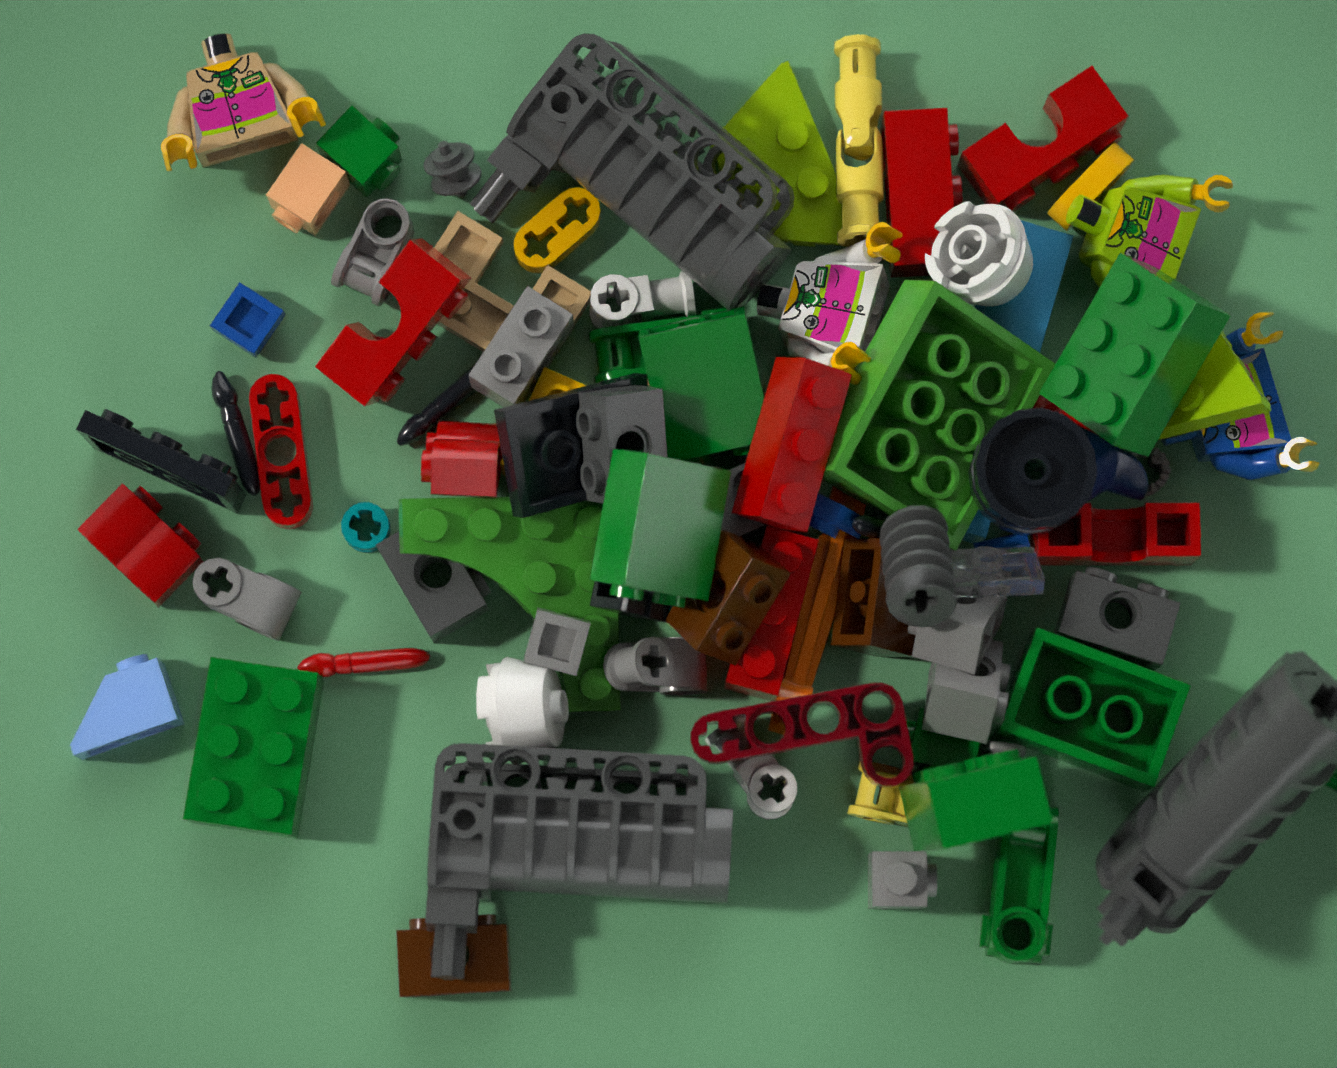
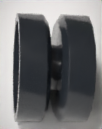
[968,408,1097,536]

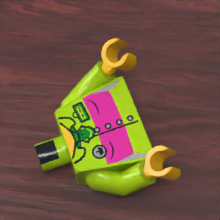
[1066,175,1233,288]

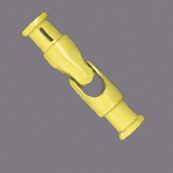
[834,35,884,247]

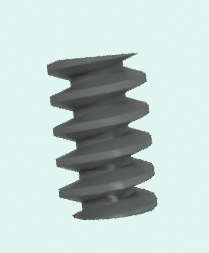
[879,506,957,628]

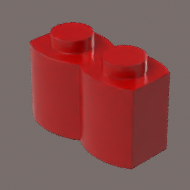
[421,421,502,498]
[77,483,204,608]

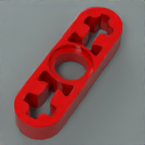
[249,374,313,529]

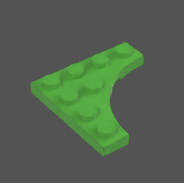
[398,497,621,712]

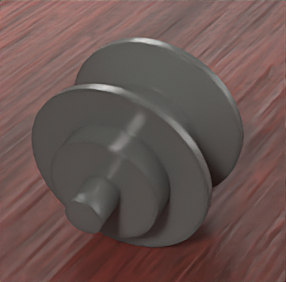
[423,141,482,197]

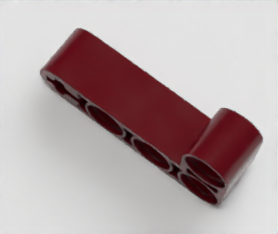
[690,682,913,788]

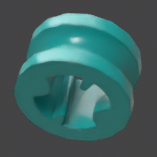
[341,502,391,553]

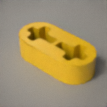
[1047,142,1134,232]
[513,187,601,274]

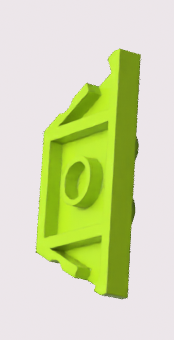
[709,61,842,247]
[1118,331,1271,449]

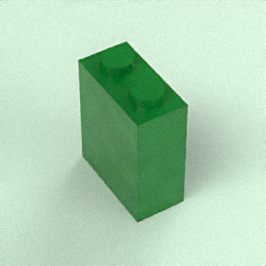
[638,306,765,465]
[590,449,731,608]

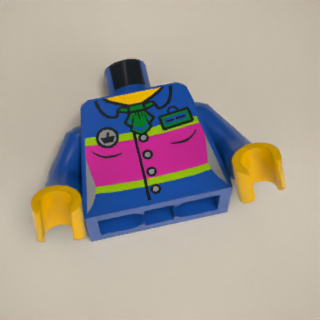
[1161,312,1319,480]

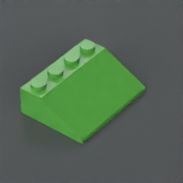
[823,280,1055,551]

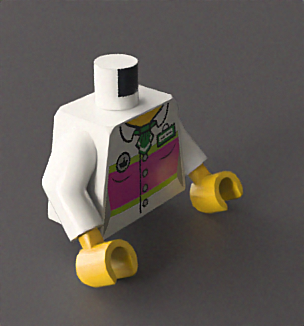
[757,222,903,385]

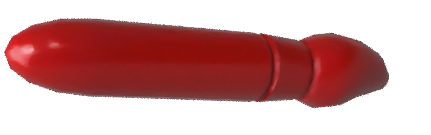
[297,648,431,677]

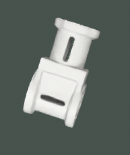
[589,271,696,329]
[704,717,797,820]

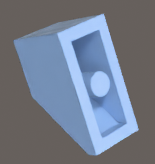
[70,654,185,760]

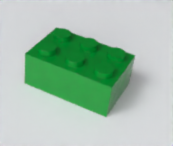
[1039,253,1231,457]
[993,627,1191,792]
[183,657,324,839]
[899,749,1053,851]

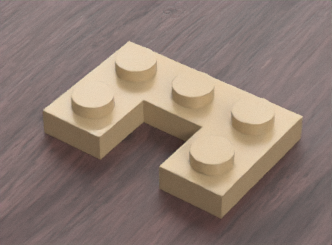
[434,211,591,366]

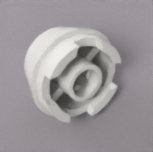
[925,201,1033,306]
[476,657,569,765]

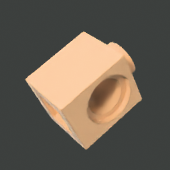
[266,143,350,236]

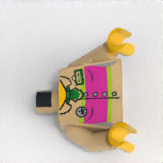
[161,33,326,171]

